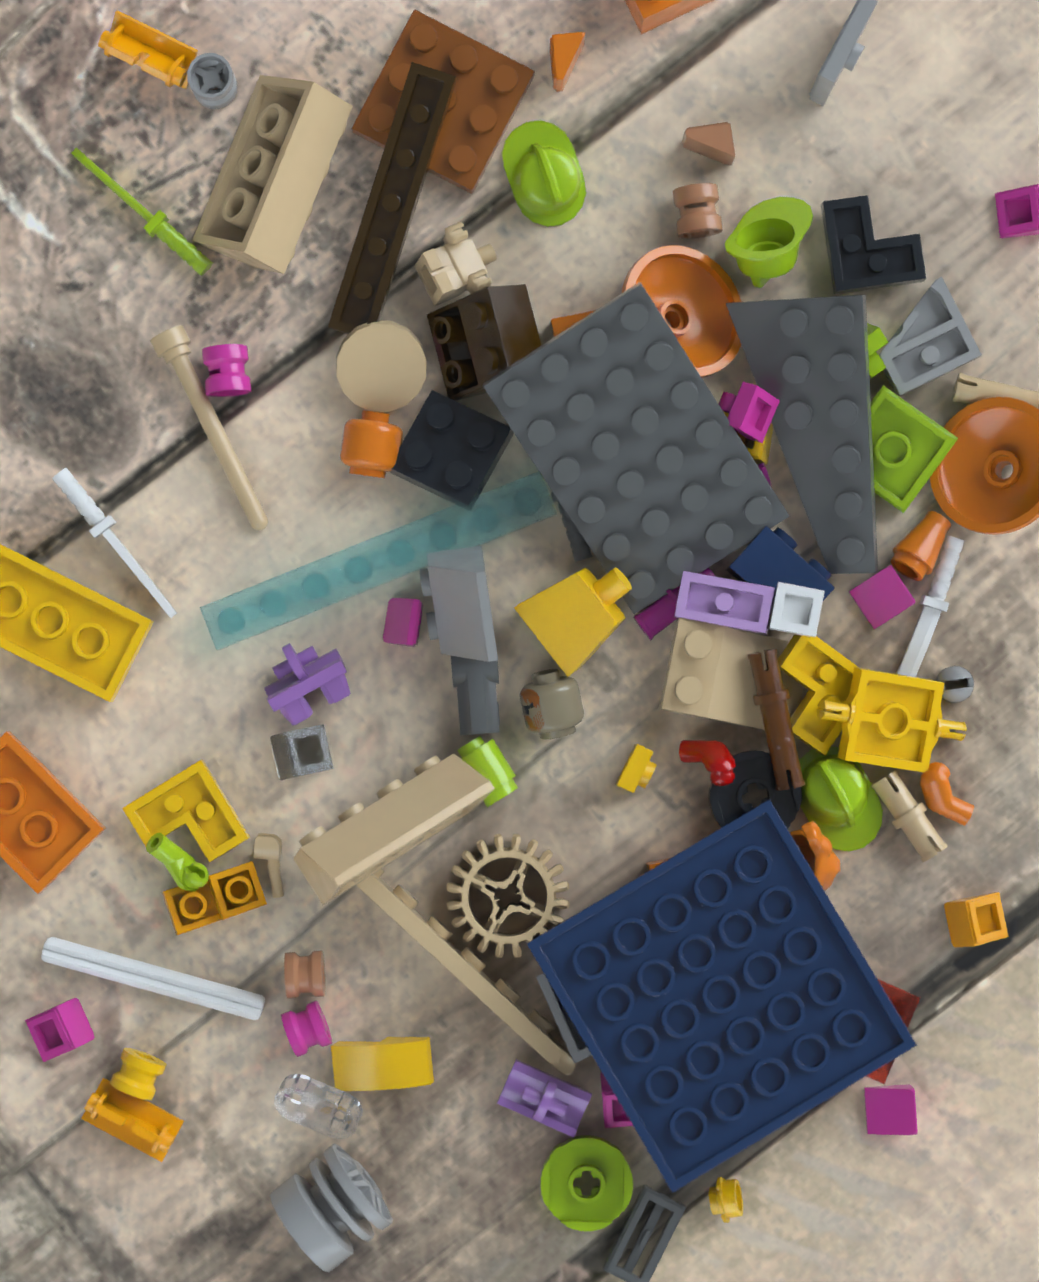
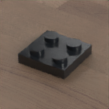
[391,390,514,512]

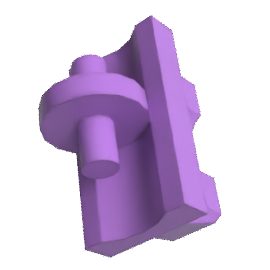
[264,643,351,725]
[497,1059,592,1138]

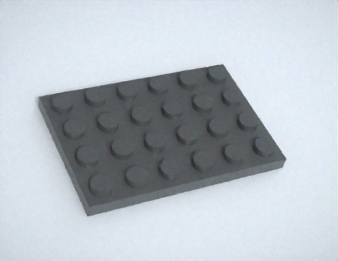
[483,282,789,614]

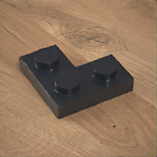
[821,195,926,294]

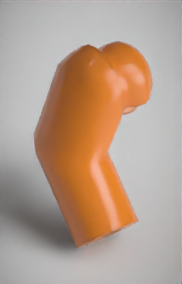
[920,762,974,826]

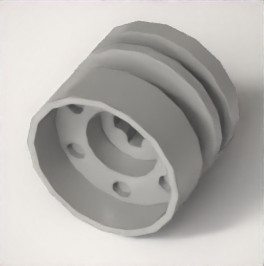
[270,1143,393,1273]

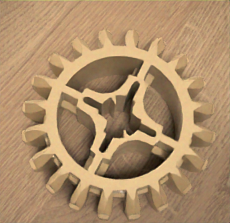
[446,834,570,958]

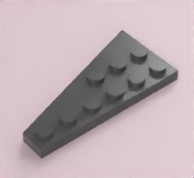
[726,295,878,574]

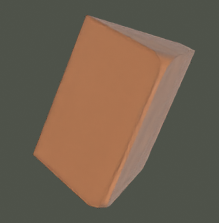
[682,122,735,166]

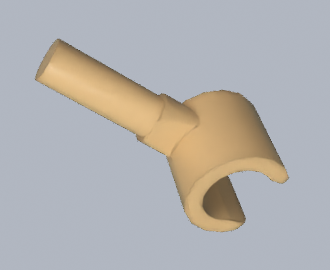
[254,833,284,898]

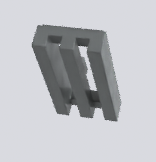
[603,1184,686,1282]

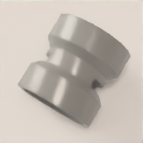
[187,53,237,109]

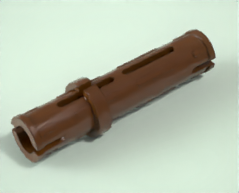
[747,648,805,791]

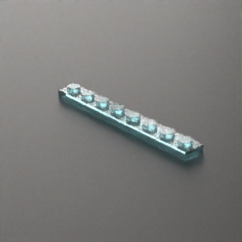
[200,471,557,651]

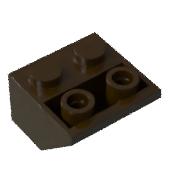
[426,284,542,401]

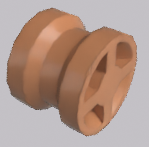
[284,950,326,999]

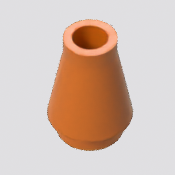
[890,511,952,581]

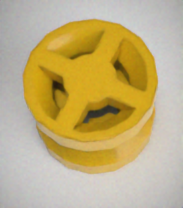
[110,1048,167,1100]

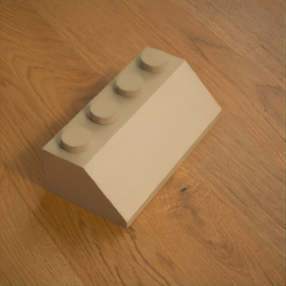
[192,75,353,274]
[293,754,495,905]

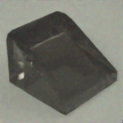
[270,724,334,780]

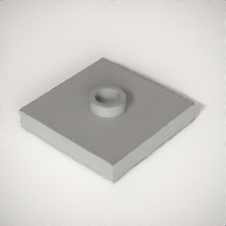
[809,0,878,106]

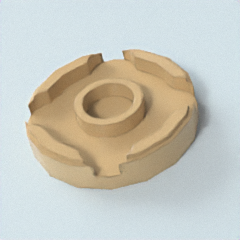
[336,320,427,412]

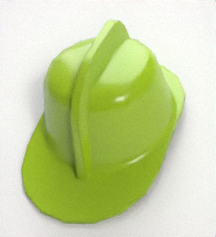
[502,120,586,227]
[724,197,813,288]
[799,746,883,851]

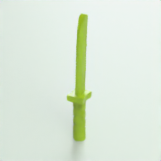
[71,148,213,276]

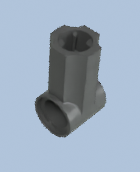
[451,647,500,735]

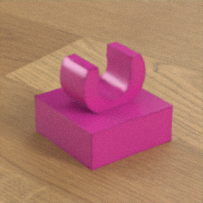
[719,381,780,443]

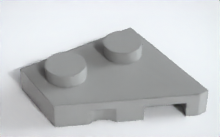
[879,277,982,397]

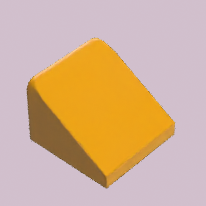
[944,892,1009,948]

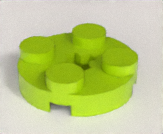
[540,1135,633,1231]

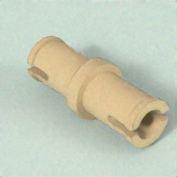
[871,769,948,862]

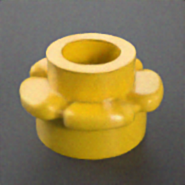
[709,1177,743,1223]

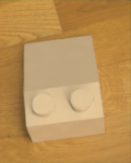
[659,618,803,730]

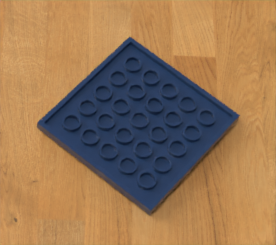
[527,800,917,1193]

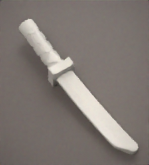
[52,468,177,618]
[896,535,964,677]

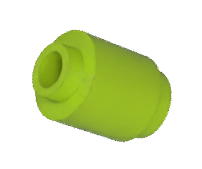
[457,736,518,807]

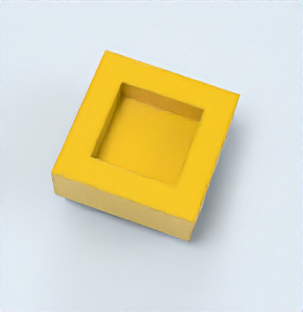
[615,744,657,793]

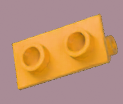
[98,10,198,89]
[81,1077,184,1162]

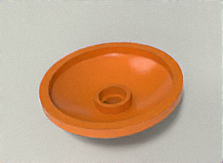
[621,245,742,378]
[930,397,1039,535]

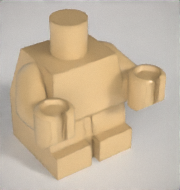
[414,222,497,307]

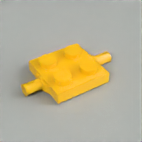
[817,667,967,772]

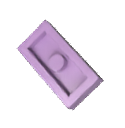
[675,571,776,634]

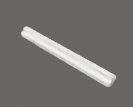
[41,937,265,1020]

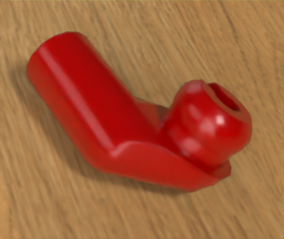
[679,740,736,786]

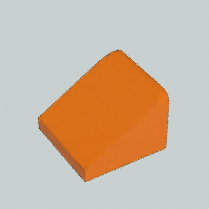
[549,32,585,92]

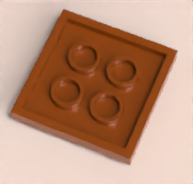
[351,9,535,195]

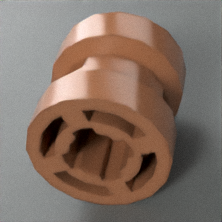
[673,183,723,239]

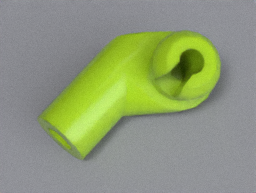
[146,833,209,892]

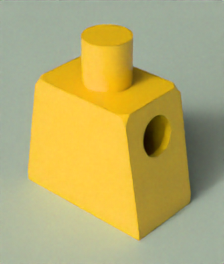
[514,567,632,677]

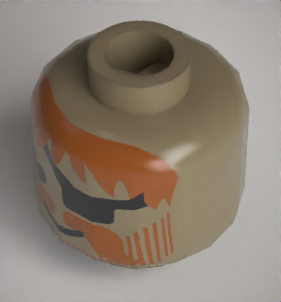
[520,669,584,740]

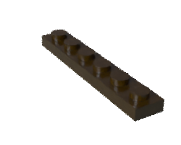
[328,62,457,334]

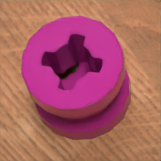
[281,1001,333,1057]

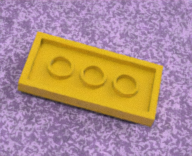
[0,544,154,703]

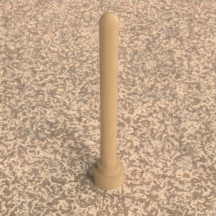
[150,325,268,530]

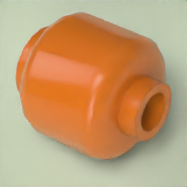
[340,410,403,478]

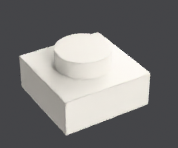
[768,582,824,638]

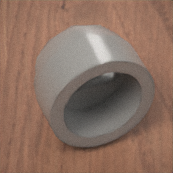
[936,666,974,703]

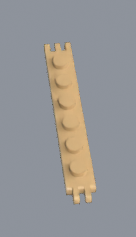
[356,869,576,1075]

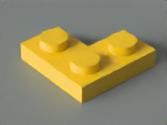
[778,634,859,755]
[122,760,251,862]

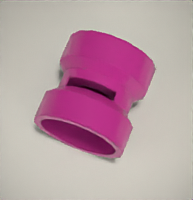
[202,344,251,397]

